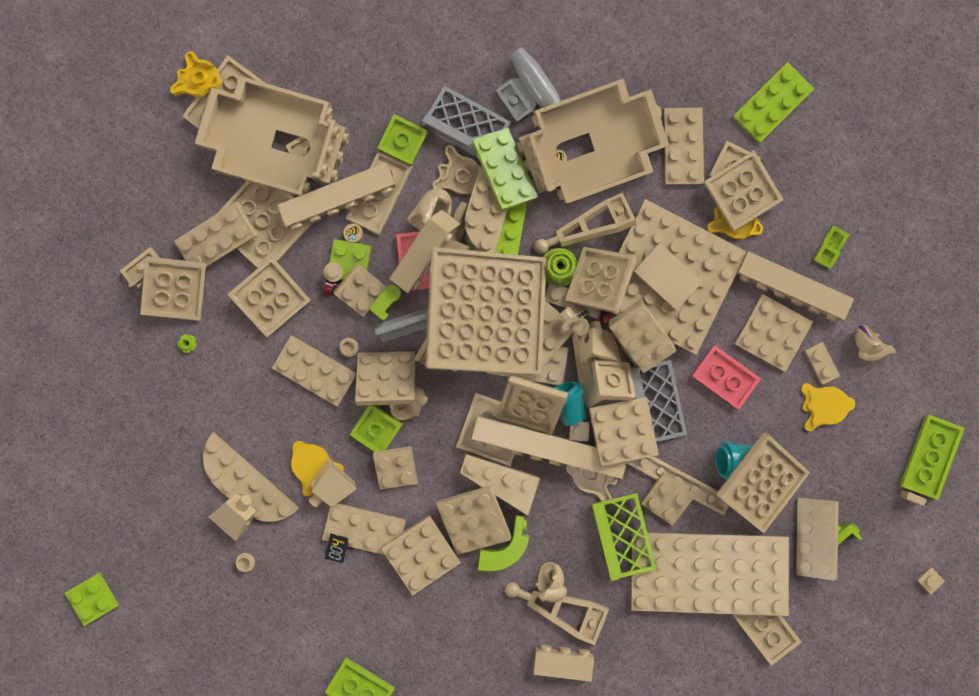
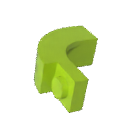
[478,514,529,571]

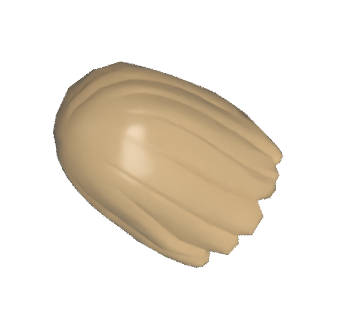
[407,188,452,231]

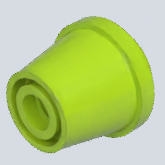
[543,248,578,287]

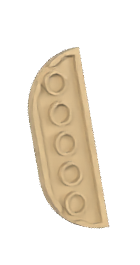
[465,153,523,253]
[203,432,299,522]

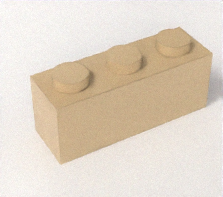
[533,644,594,682]

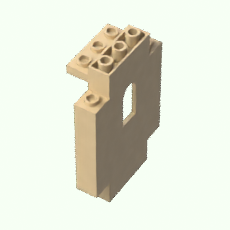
[195,76,350,196]
[516,79,669,204]

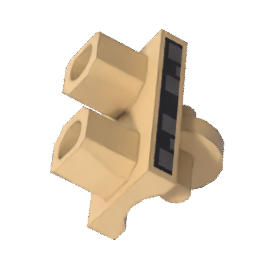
[559,304,590,335]

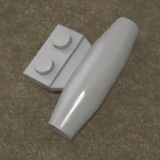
[496,47,561,123]

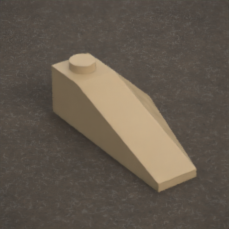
[572,332,614,408]

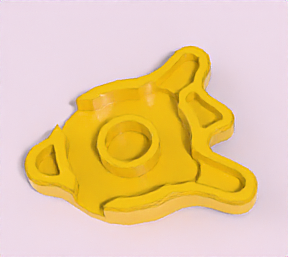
[170,51,222,98]
[706,206,763,240]
[801,383,855,431]
[291,441,344,496]

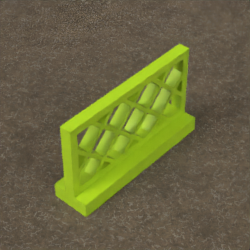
[592,493,656,581]

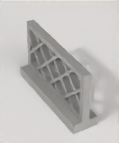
[422,86,511,158]
[375,307,429,343]
[631,360,687,442]

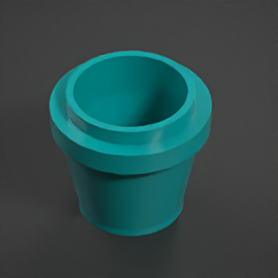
[553,382,587,426]
[715,441,754,480]

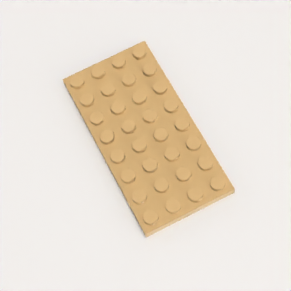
[631,532,789,616]

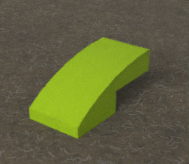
[813,225,850,269]

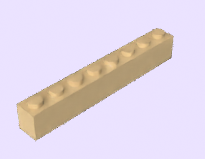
[471,415,627,481]

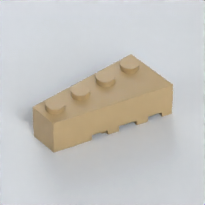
[390,210,460,293]
[460,453,540,515]

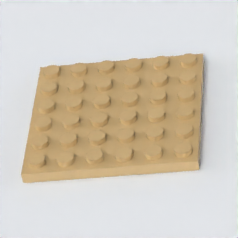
[612,199,747,355]
[425,247,547,375]

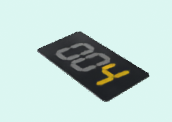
[325,533,349,563]

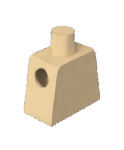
[580,321,621,364]
[309,459,357,508]
[209,494,256,541]

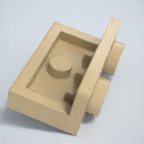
[120,247,160,289]

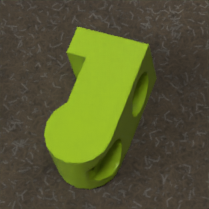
[369,285,402,321]

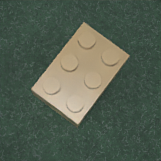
[609,299,676,373]

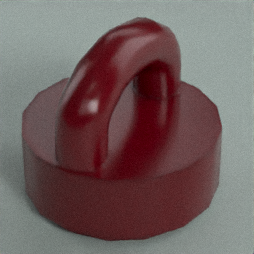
[322,279,339,298]
[599,310,617,325]

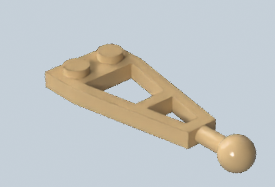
[534,193,637,254]
[505,582,609,645]

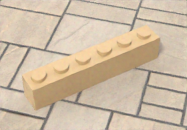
[277,163,396,230]
[736,251,854,322]

